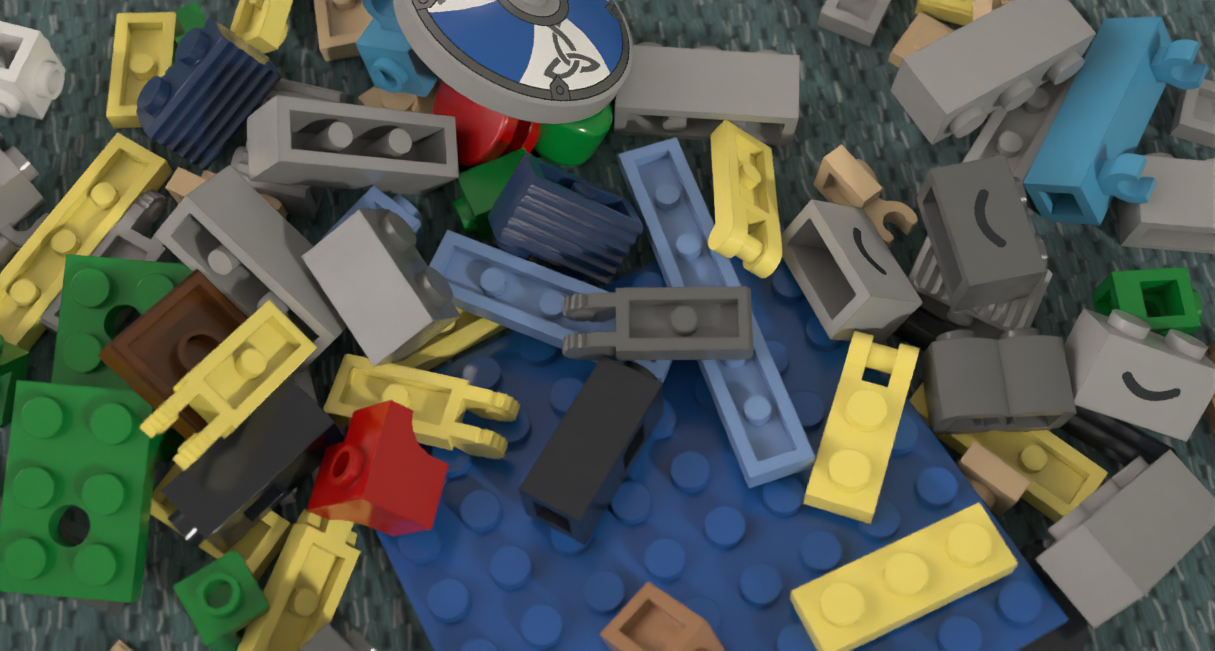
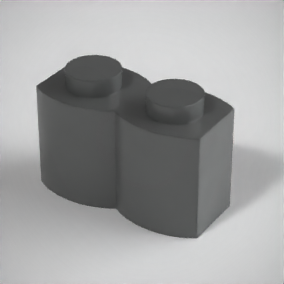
[920,327,1076,435]

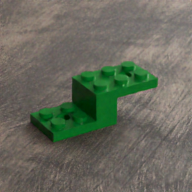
[0,254,193,603]

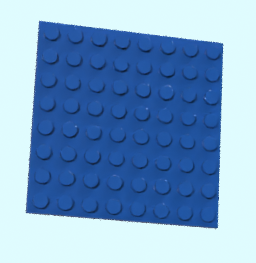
[336,223,1068,651]

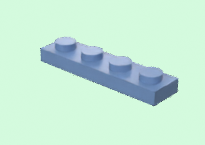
[429,230,673,383]

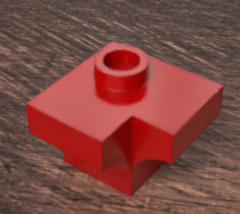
[306,400,449,536]

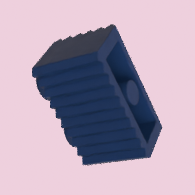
[136,17,282,170]
[487,153,643,286]

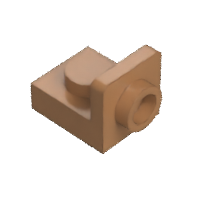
[600,581,725,651]

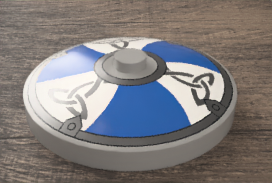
[393,0,633,124]

